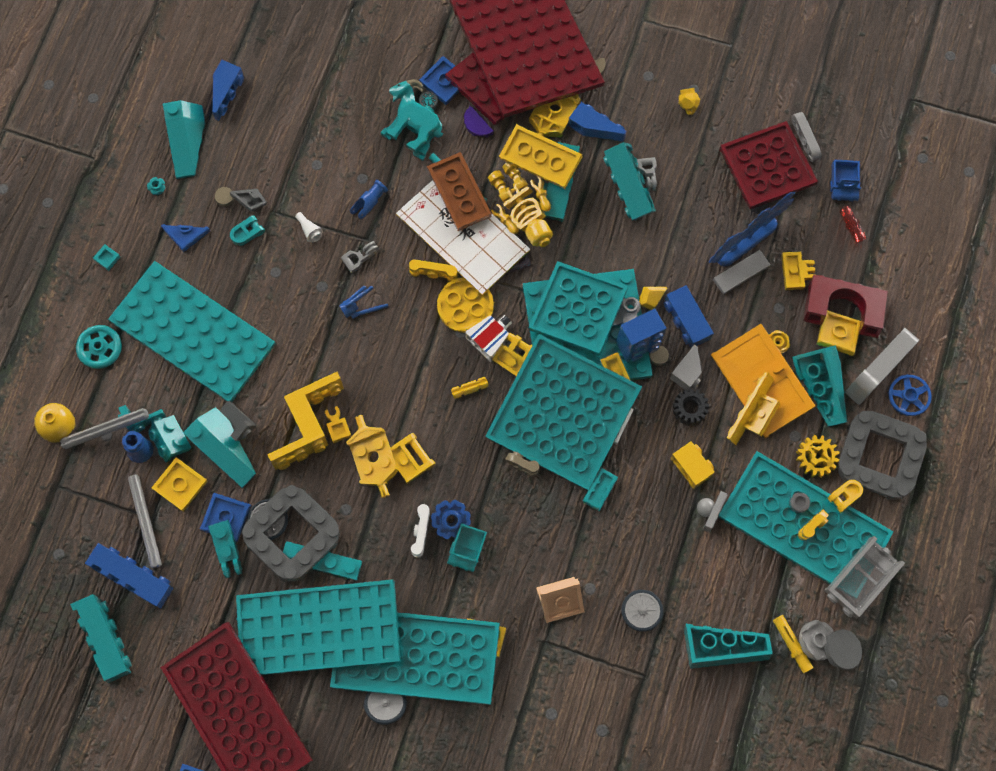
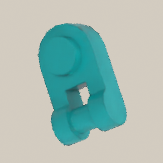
[230,215,265,246]

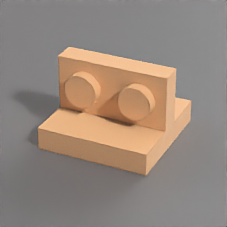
[536,577,585,623]

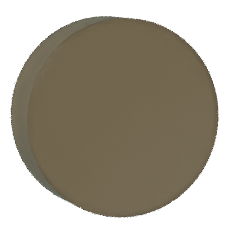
[215,187,234,207]
[649,346,669,366]

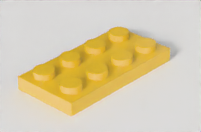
[499,124,583,189]

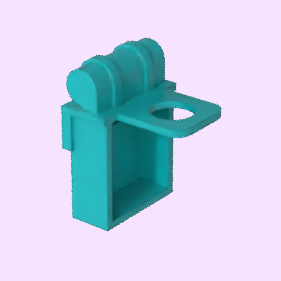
[447,523,487,572]

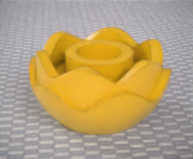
[769,330,790,354]

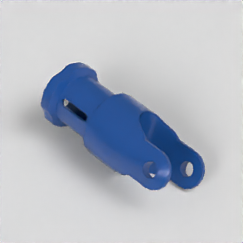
[350,180,388,219]

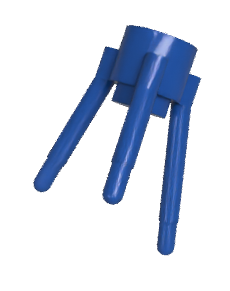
[339,286,388,319]

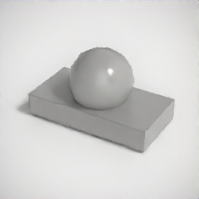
[697,491,728,532]

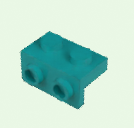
[148,415,191,462]

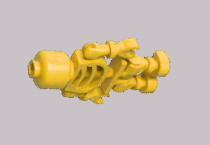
[488,162,553,247]

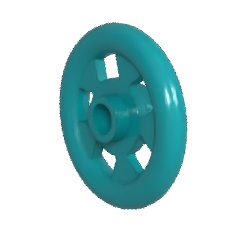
[76,325,122,369]

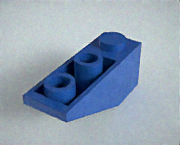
[212,60,244,121]
[568,102,626,142]

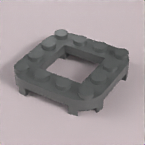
[836,411,927,501]
[242,485,340,582]

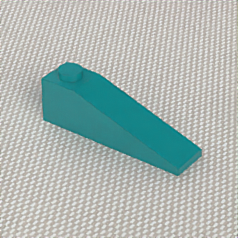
[163,100,205,179]
[792,345,847,426]
[183,407,256,488]

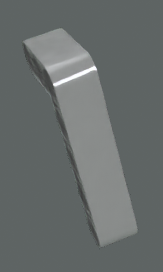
[845,328,919,405]

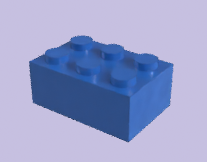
[616,309,666,362]

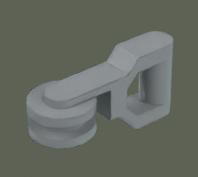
[637,157,657,191]
[341,241,379,273]

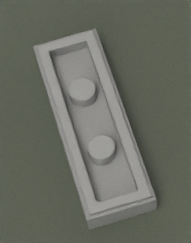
[713,250,770,295]

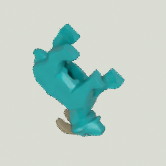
[380,79,443,161]

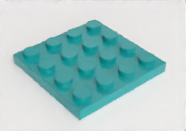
[529,261,628,356]

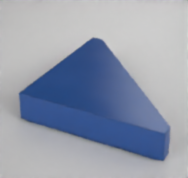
[161,224,210,252]

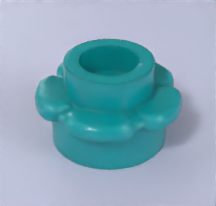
[147,177,165,195]

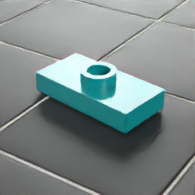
[582,468,618,511]

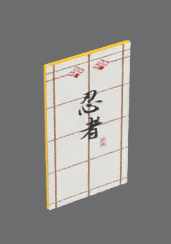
[396,180,530,295]

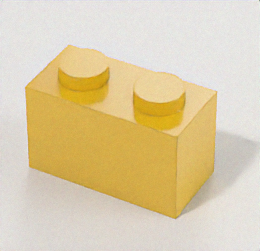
[670,441,715,489]

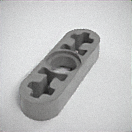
[792,112,821,162]

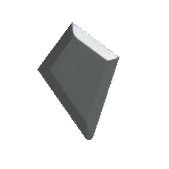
[230,189,267,212]

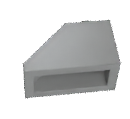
[670,345,702,391]

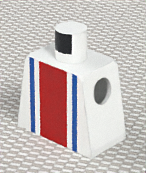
[465,315,512,362]

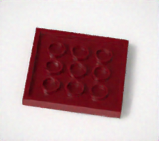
[719,121,818,209]

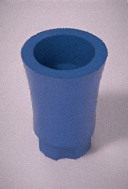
[122,431,153,463]

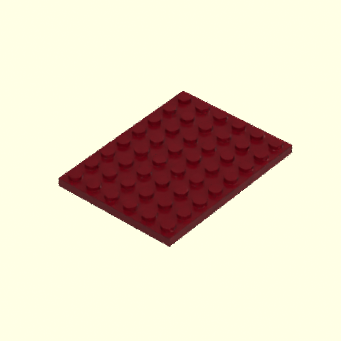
[450,0,605,118]

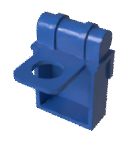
[830,160,861,202]

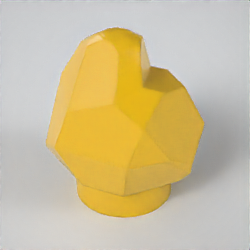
[679,88,700,115]

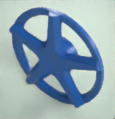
[888,375,932,416]

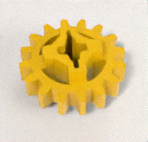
[796,435,839,478]

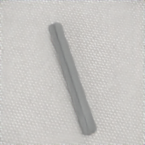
[60,408,149,449]
[128,475,162,568]

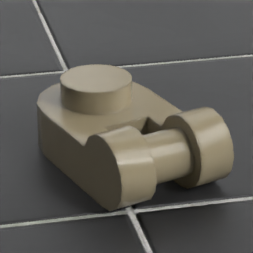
[505,452,539,476]

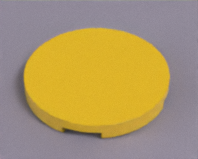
[437,277,494,333]

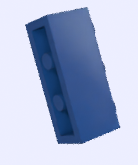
[664,285,714,348]

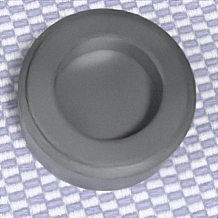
[789,493,810,513]

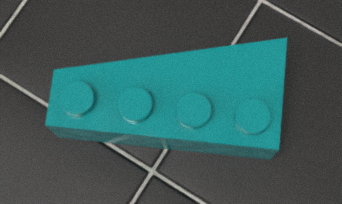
[540,142,580,222]
[603,142,656,220]
[70,594,132,683]
[684,624,773,669]

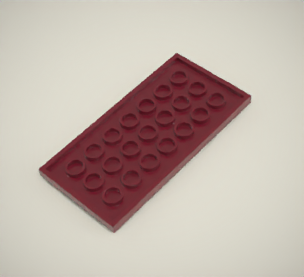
[160,622,313,771]

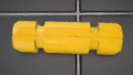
[451,377,488,399]

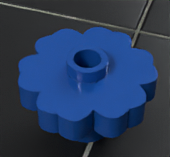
[431,500,471,539]

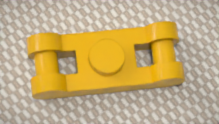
[409,260,458,282]

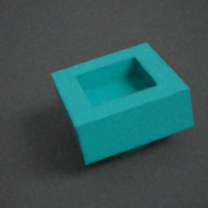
[93,244,120,271]

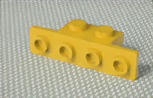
[727,372,781,445]

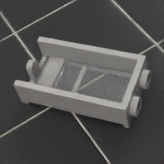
[824,536,905,618]

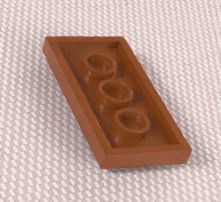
[427,152,492,231]

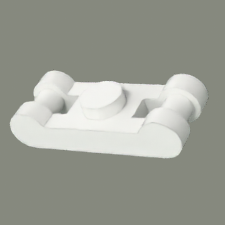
[411,504,430,558]

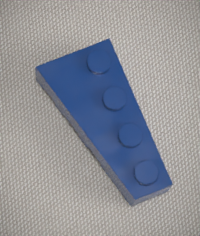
[85,543,174,609]

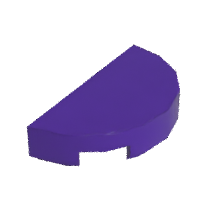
[464,106,494,137]

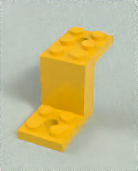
[267,372,344,470]

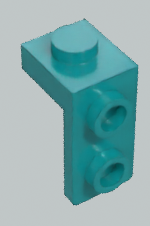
[118,405,166,432]

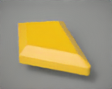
[639,287,667,310]

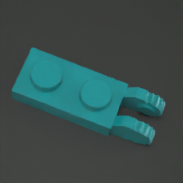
[208,520,243,578]

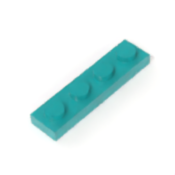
[283,541,362,581]

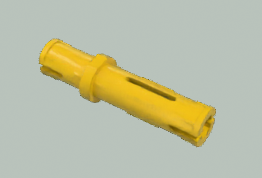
[773,615,814,674]

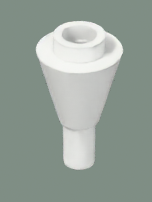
[295,212,323,242]

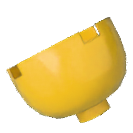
[34,403,75,443]

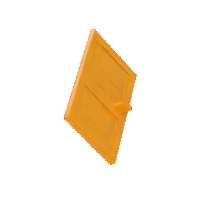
[711,324,816,438]

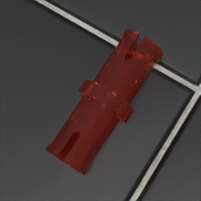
[839,206,867,243]

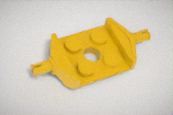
[529,94,581,137]
[346,415,398,498]

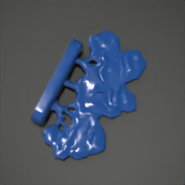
[709,192,795,266]

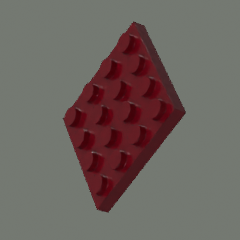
[445,53,504,125]

